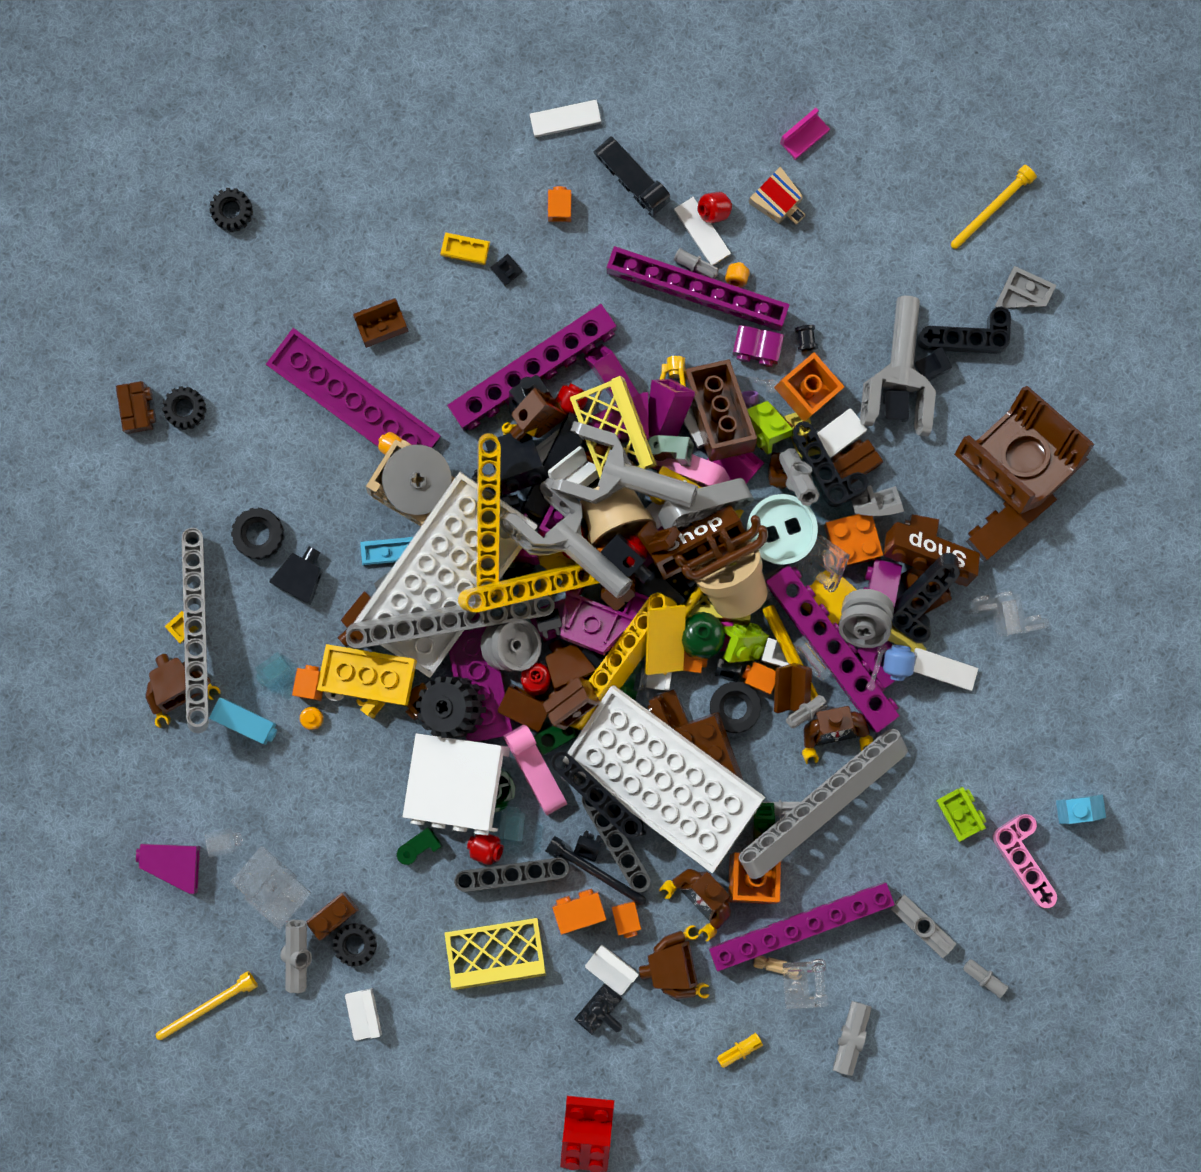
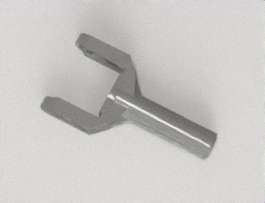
[860,296,936,437]
[551,422,698,508]
[500,478,633,599]

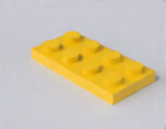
[317,644,417,706]

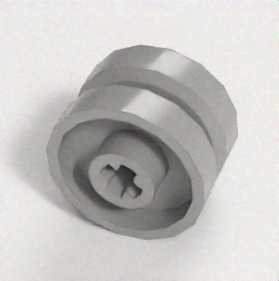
[839,589,894,648]
[481,620,542,671]

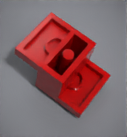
[560,1096,615,1172]

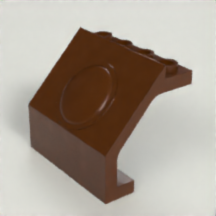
[954,386,1094,514]

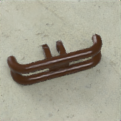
[675,515,768,580]

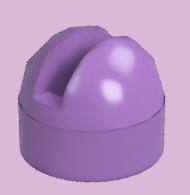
[742,391,759,409]

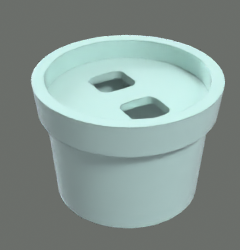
[747,494,818,564]

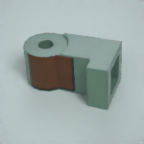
[648,435,694,466]

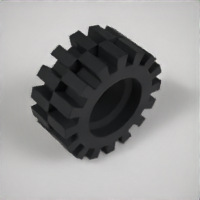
[209,188,253,232]
[162,386,206,430]
[333,923,377,967]

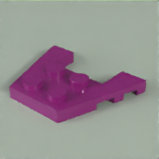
[560,571,649,655]

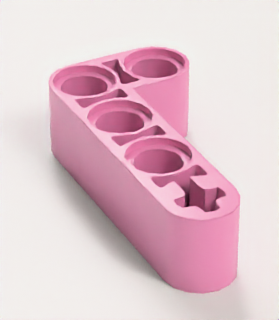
[635,438,730,487]
[503,725,567,816]
[993,814,1057,908]

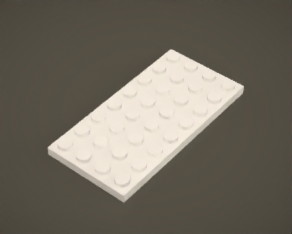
[354,472,538,678]
[562,685,766,873]

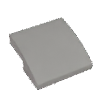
[851,485,904,516]

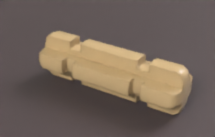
[753,955,800,977]

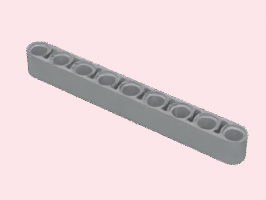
[182,528,209,734]
[346,595,554,648]
[739,729,908,879]

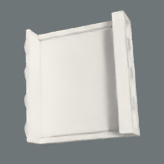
[403,733,510,835]

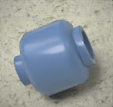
[883,645,916,681]

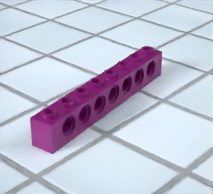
[606,246,790,331]
[447,304,617,431]
[765,565,899,733]
[708,882,895,972]

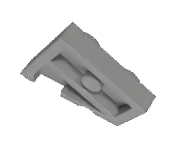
[995,266,1056,308]

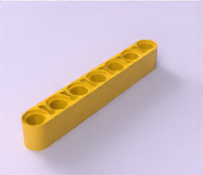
[476,433,501,598]
[458,563,599,612]
[570,593,677,731]

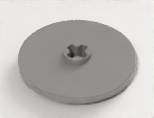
[382,445,452,515]

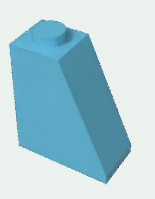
[209,697,277,745]
[1056,794,1106,824]

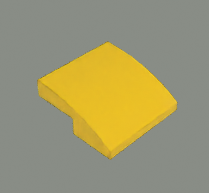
[801,565,856,628]

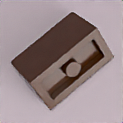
[774,663,812,713]
[497,684,548,731]

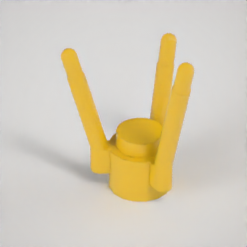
[660,356,686,387]

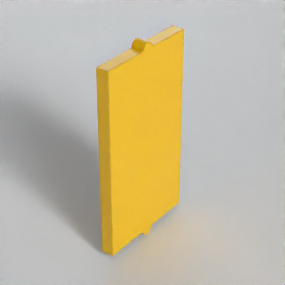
[645,605,686,675]

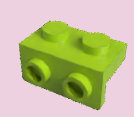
[747,401,793,454]
[723,623,769,663]
[935,787,986,842]

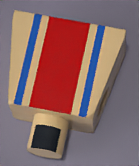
[749,167,806,225]

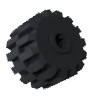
[416,677,487,738]

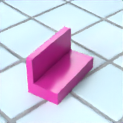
[780,108,830,160]
[707,452,764,484]

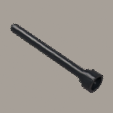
[545,835,646,905]

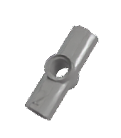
[779,448,819,506]
[890,894,956,958]
[280,919,312,993]
[832,1001,872,1076]

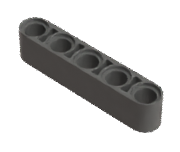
[581,790,650,892]
[454,857,569,892]

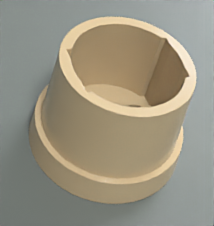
[580,486,656,548]
[692,541,768,619]

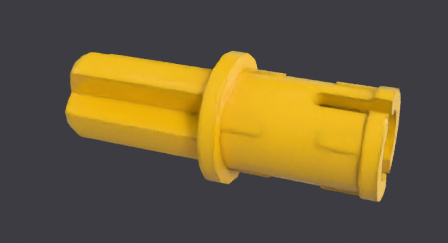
[717,1033,763,1068]

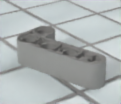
[658,478,754,531]

